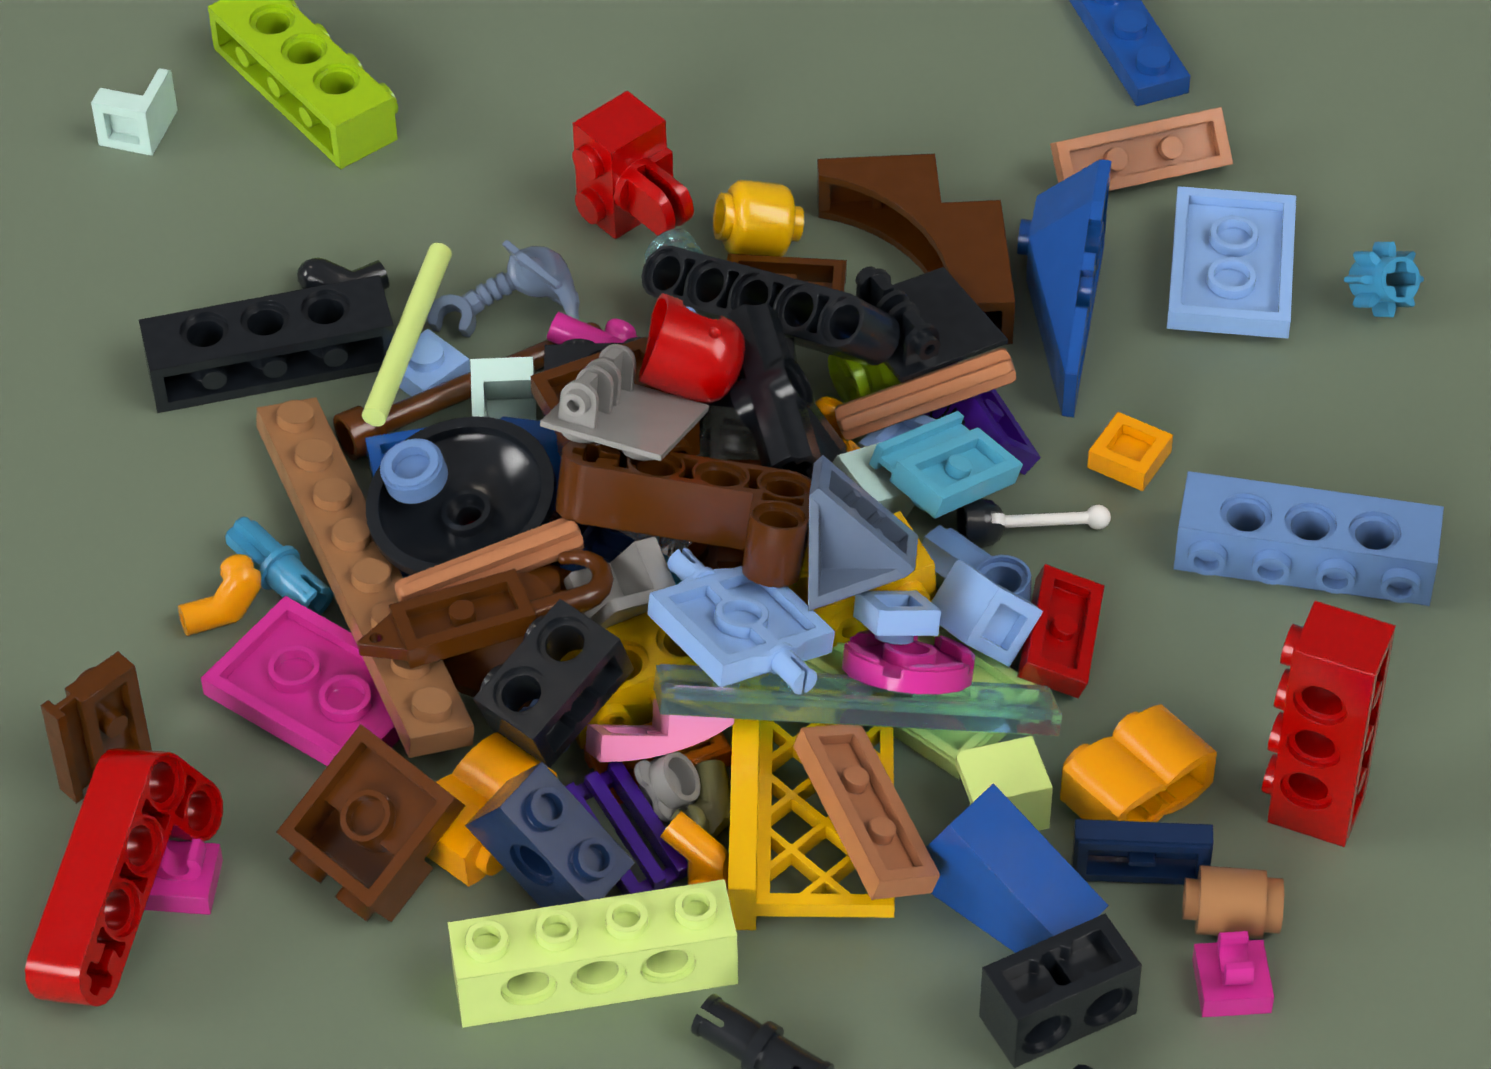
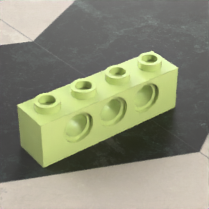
[447,879,738,1028]

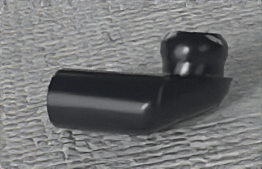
[297,257,390,289]

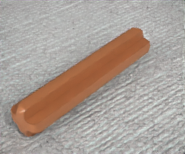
[835,348,1017,440]
[395,517,584,602]

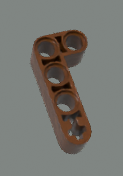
[556,441,811,587]

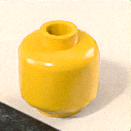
[713,180,804,257]

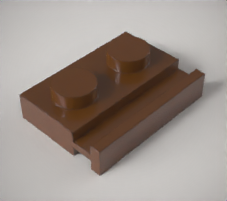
[40,651,152,804]

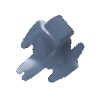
[428,240,580,337]

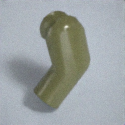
[670,760,730,839]

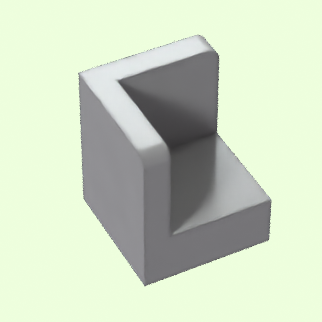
[564,537,676,628]

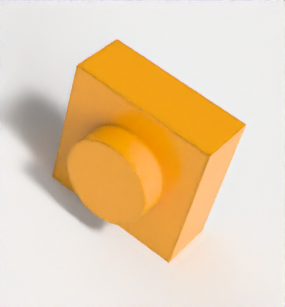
[1087,412,1173,491]

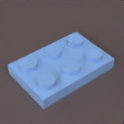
[1167,186,1296,339]

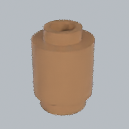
[1182,865,1284,939]

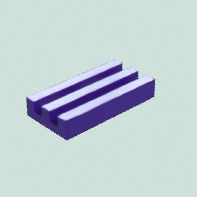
[565,762,688,895]

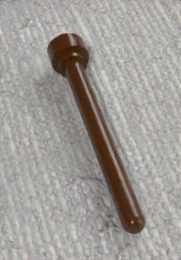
[333,322,602,461]

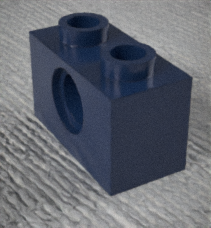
[465,762,635,908]

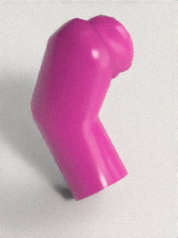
[546,311,637,344]

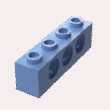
[1174,471,1444,606]

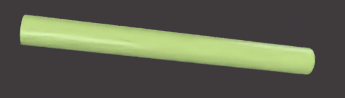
[362,243,452,426]

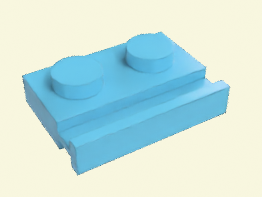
[869,411,1023,519]

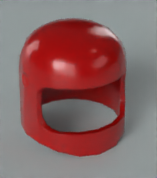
[637,293,745,404]

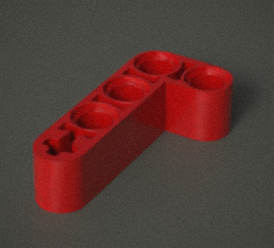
[25,748,223,1007]

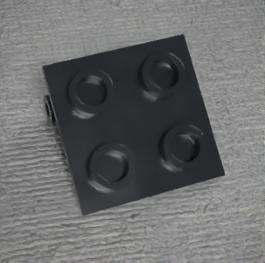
[855,266,1008,383]

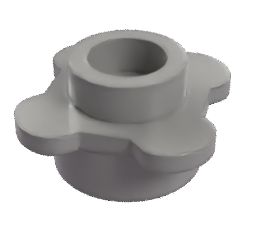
[634,751,701,822]

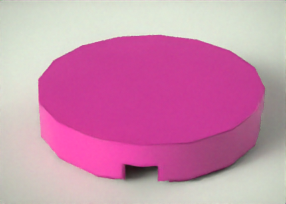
[842,630,975,694]

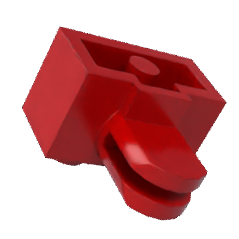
[572,91,694,240]

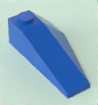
[1017,159,1112,418]

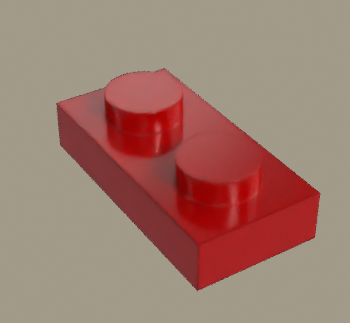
[1017,564,1105,698]

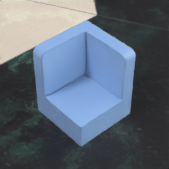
[931,560,1043,667]

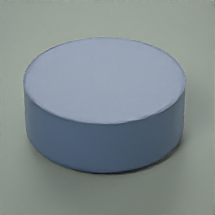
[380,438,448,504]

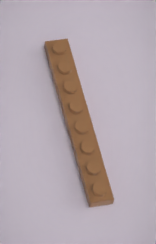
[256,397,474,758]

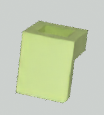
[956,736,1053,831]

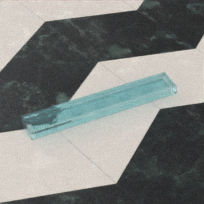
[654,664,1062,737]

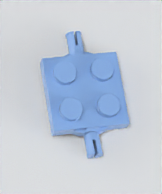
[647,548,835,695]

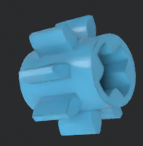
[1344,242,1424,317]

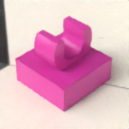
[145,839,223,915]
[1192,931,1274,1017]

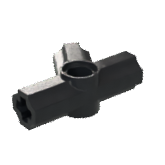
[727,303,848,480]

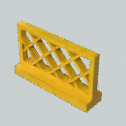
[728,675,895,930]

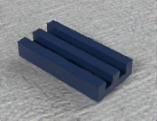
[1071,819,1214,885]

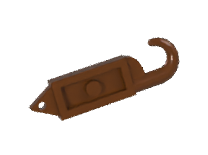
[358,549,614,669]

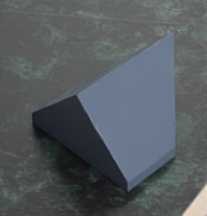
[808,455,918,611]

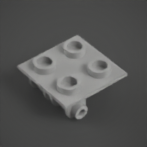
[540,344,709,461]

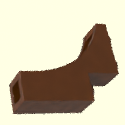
[817,153,1015,345]

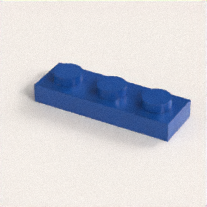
[1069,0,1191,106]

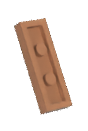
[1050,107,1233,191]
[793,723,940,900]

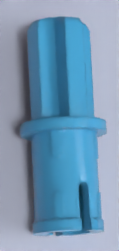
[225,517,333,615]

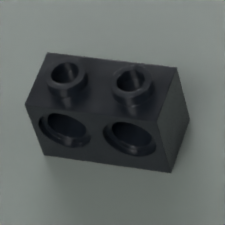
[473,599,634,768]
[979,913,1142,1068]

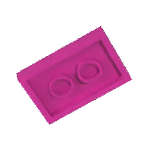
[201,596,400,766]

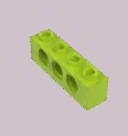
[208,0,398,169]

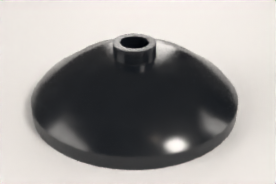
[366,416,557,575]

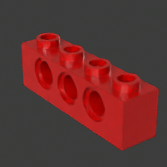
[1261,601,1396,847]

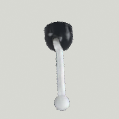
[957,498,1111,548]

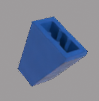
[926,783,1109,953]

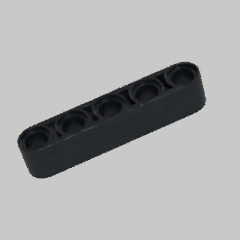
[641,246,900,366]

